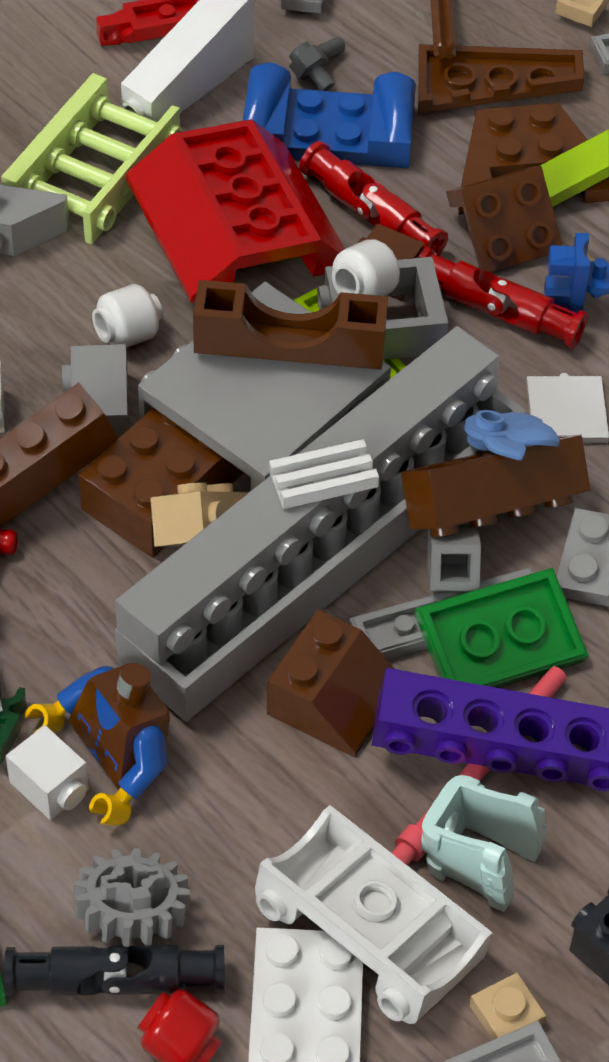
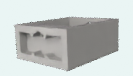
[317,257,449,360]

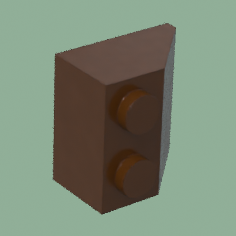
[267,609,394,758]

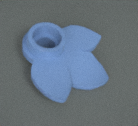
[464,410,560,460]

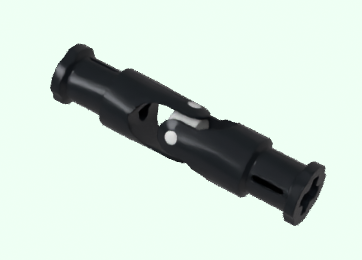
[4,945,225,996]

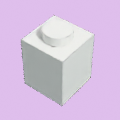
[6,725,89,821]

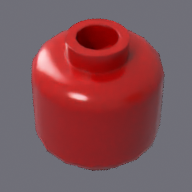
[137,989,223,1062]

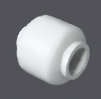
[332,239,400,296]
[92,284,163,348]

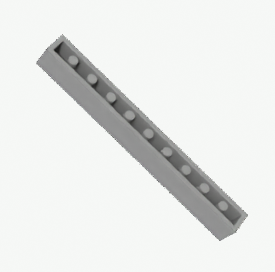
[115,326,500,665]

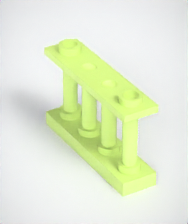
[1,73,183,244]

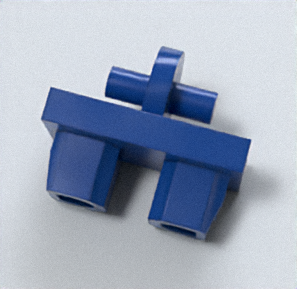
[544,233,609,313]

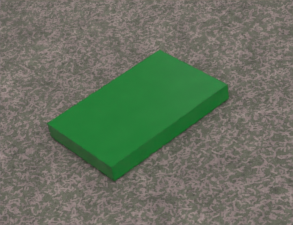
[414,567,589,688]

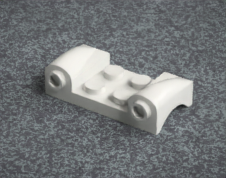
[255,805,493,1024]

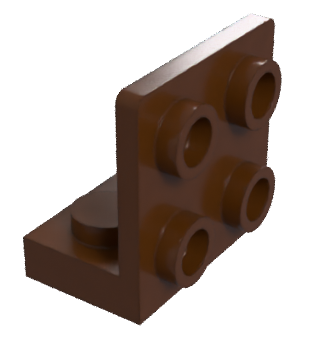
[446,166,562,272]

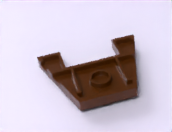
[457,103,609,215]

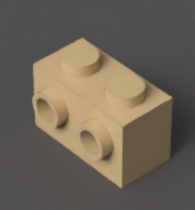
[151,483,249,547]

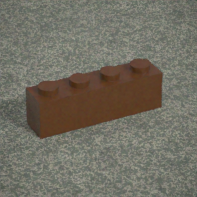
[0,382,118,527]
[401,434,591,537]

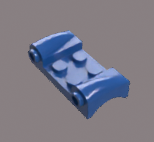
[242,63,416,168]

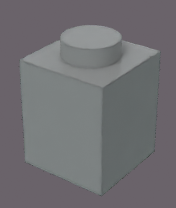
[427,525,481,591]

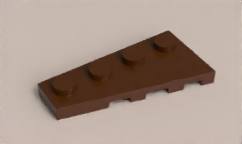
[418,44,584,113]

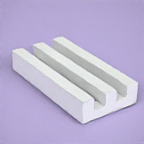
[269,439,379,509]

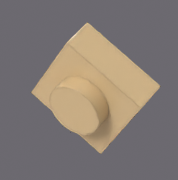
[555,0,609,27]
[469,972,546,1040]

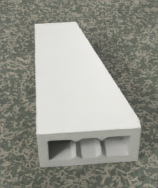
[121,0,254,122]

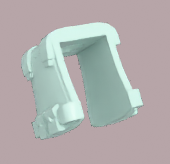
[421,775,547,912]

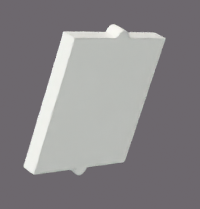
[526,373,609,444]

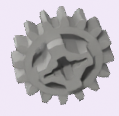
[73,848,190,947]

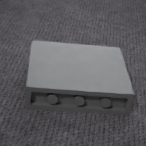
[138,282,391,492]

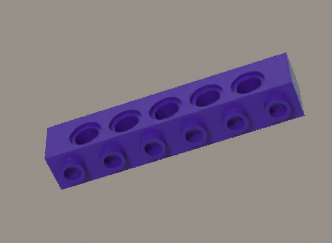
[371,668,609,792]

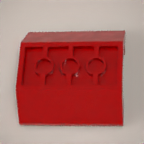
[126,119,345,303]

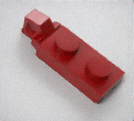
[96,0,199,46]

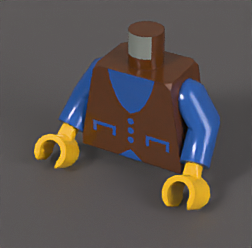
[25,663,170,826]

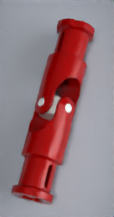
[299,141,448,256]
[418,247,589,350]

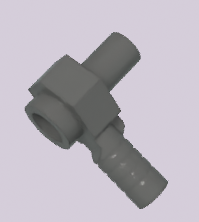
[289,37,345,91]

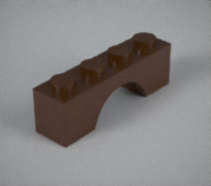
[193,280,388,370]

